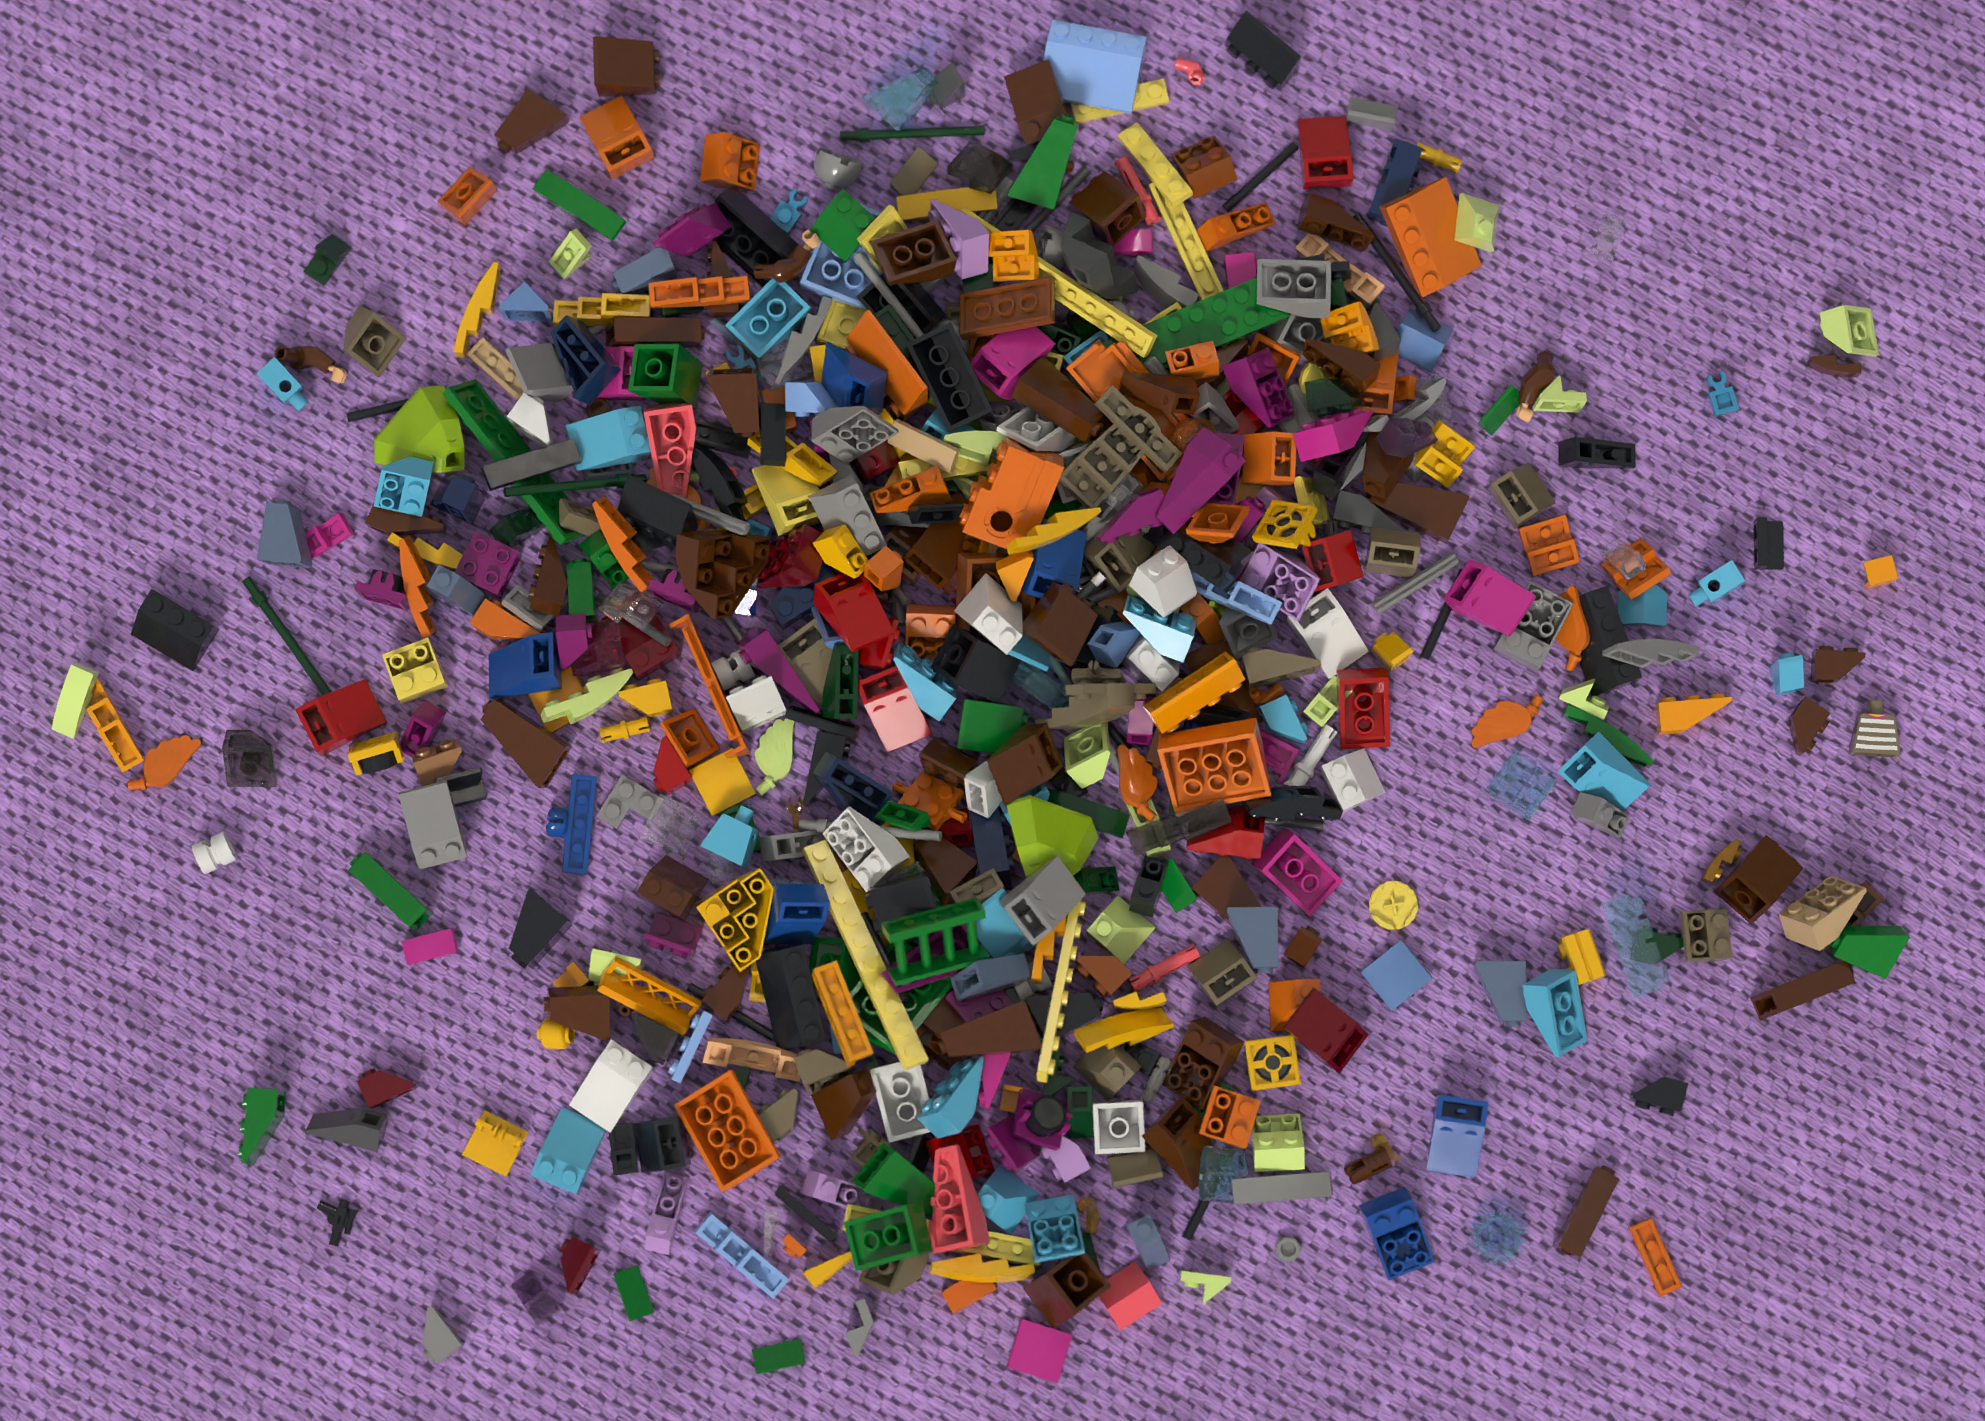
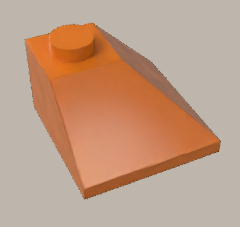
[1186,503,1250,543]
[1269,979,1321,1032]

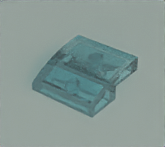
[1485,751,1557,821]
[1199,1146,1248,1203]

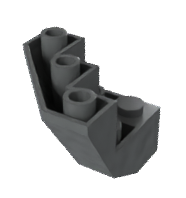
[1061,212,1139,299]

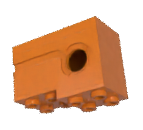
[959,436,1064,549]

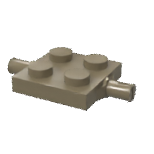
[1071,660,1126,684]

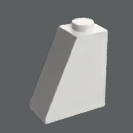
[964,761,1003,818]

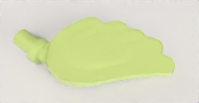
[755,718,795,796]

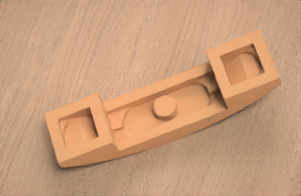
[1295,233,1385,305]
[702,1038,801,1082]

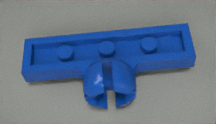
[546,774,597,875]

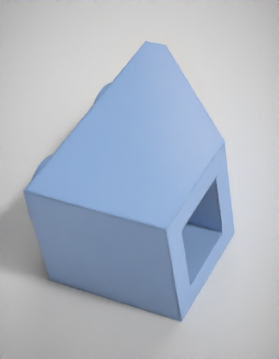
[785,381,839,417]

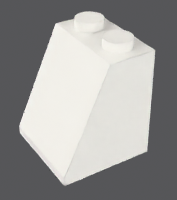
[954,573,1023,654]
[1121,634,1180,692]

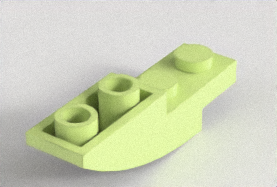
[540,667,633,724]

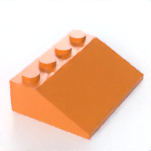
[1379,177,1482,297]
[846,310,928,421]
[1157,718,1272,812]
[673,1069,781,1193]

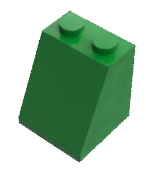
[628,344,703,409]
[957,698,1029,753]

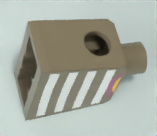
[1849,700,1900,758]

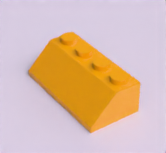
[1143,651,1245,734]

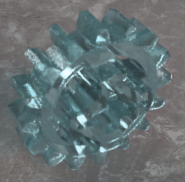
[1470,1211,1525,1266]

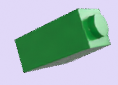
[566,559,599,624]
[1828,926,1910,979]

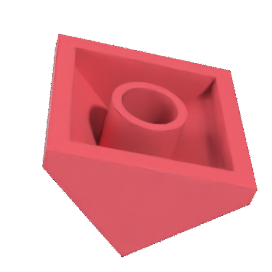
[1099,1261,1162,1330]

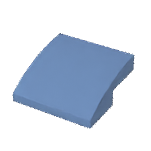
[1361,940,1433,1011]

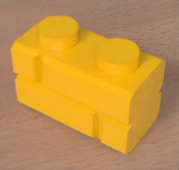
[1557,929,1606,986]

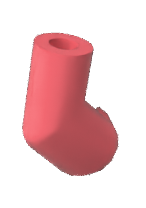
[1174,57,1205,86]

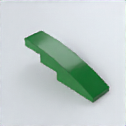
[532,170,627,241]
[1562,704,1654,768]

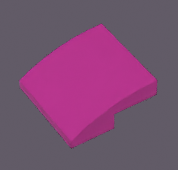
[1259,728,1300,788]
[1006,1319,1072,1383]

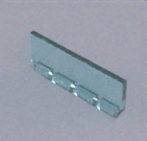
[1601,895,1670,999]

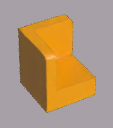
[1863,555,1898,589]
[554,962,591,987]
[999,1084,1028,1113]

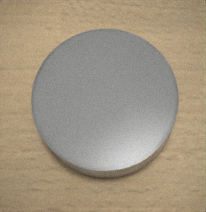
[1275,1237,1301,1262]

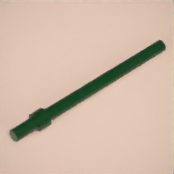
[840,126,985,143]
[503,473,647,497]
[242,577,332,695]

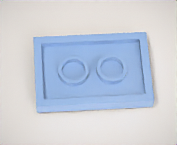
[668,1011,713,1083]

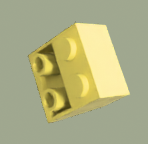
[382,638,449,704]

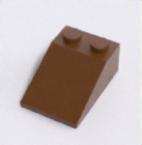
[1004,59,1070,146]
[870,219,957,284]

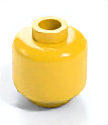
[537,1017,576,1050]

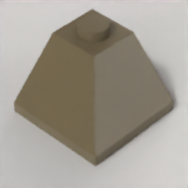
[343,306,407,377]
[1073,1045,1142,1101]
[793,1049,853,1096]
[859,1254,930,1295]

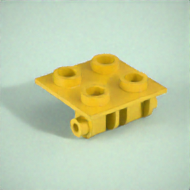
[462,1110,529,1177]

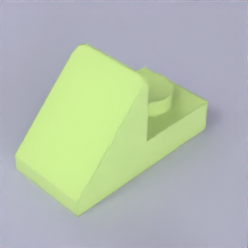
[549,228,592,279]
[1533,375,1587,413]
[1559,679,1609,720]
[1180,1271,1232,1304]

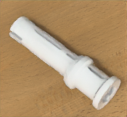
[1283,724,1338,786]

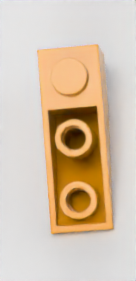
[1655,693,1732,735]

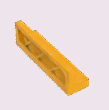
[597,956,702,1035]
[812,961,873,1067]

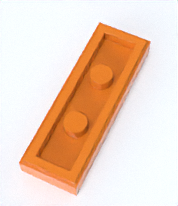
[1628,1217,1683,1297]

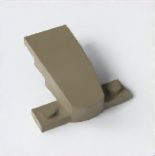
[1059,385,1183,509]
[1035,683,1156,730]

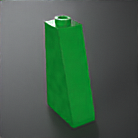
[1008,114,1080,210]
[348,852,433,931]
[852,1142,935,1216]

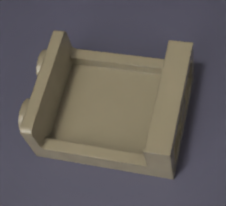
[950,868,1007,904]

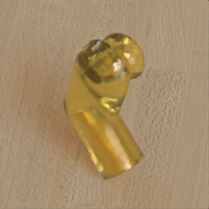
[1078,1197,1099,1233]

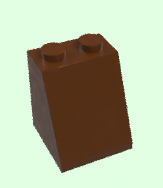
[593,36,661,97]
[1069,171,1146,247]
[707,368,761,437]
[1022,582,1098,666]
[1714,835,1803,925]
[637,855,709,922]
[917,987,965,1071]
[1023,1252,1111,1328]

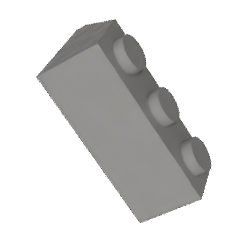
[808,475,887,556]

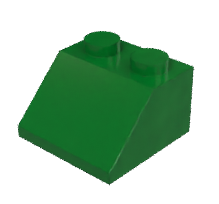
[810,189,876,263]
[809,937,861,992]

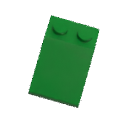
[844,1202,933,1271]

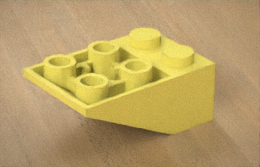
[752,465,821,536]

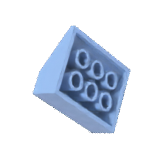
[1044,20,1147,114]
[800,195,882,310]

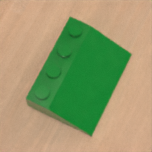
[850,941,953,1055]

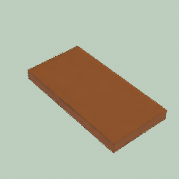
[960,277,1055,340]

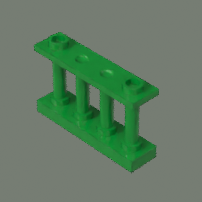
[882,898,991,986]

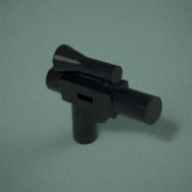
[317,1199,358,1246]

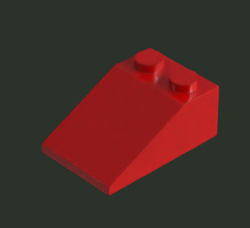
[1336,667,1390,749]

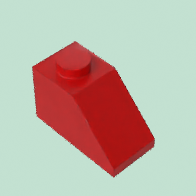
[653,736,693,795]

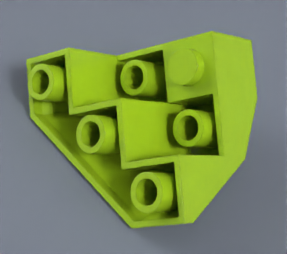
[374,385,465,473]
[1006,795,1099,878]

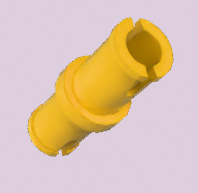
[1416,141,1463,174]
[599,717,650,744]

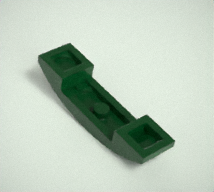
[1047,788,1130,839]

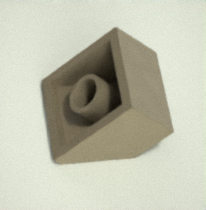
[1107,1145,1163,1188]

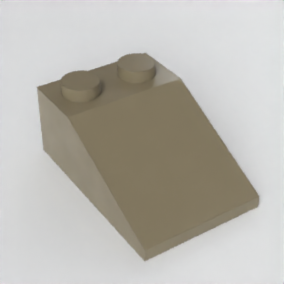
[1239,647,1321,690]

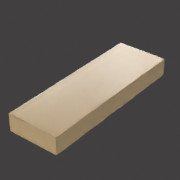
[466,337,528,401]
[887,419,960,473]

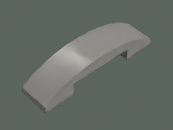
[1363,378,1447,432]

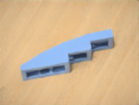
[1190,569,1282,625]
[694,1212,789,1299]

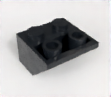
[633,1115,691,1173]

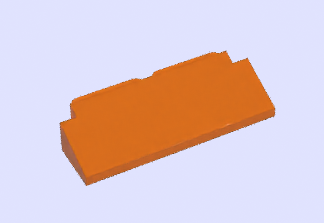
[1066,339,1195,481]
[669,614,751,758]

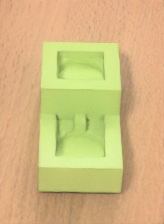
[1303,675,1352,727]

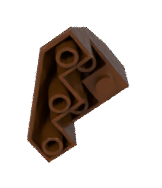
[675,531,770,619]

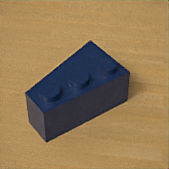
[1367,139,1422,224]
[550,315,622,405]
[429,474,485,525]
[769,561,836,629]
[813,752,894,824]
[969,807,1014,890]

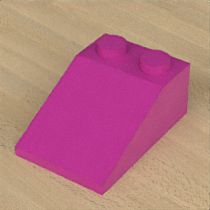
[1251,827,1343,917]

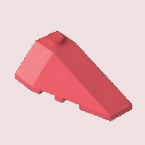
[644,403,696,498]
[928,1145,990,1254]

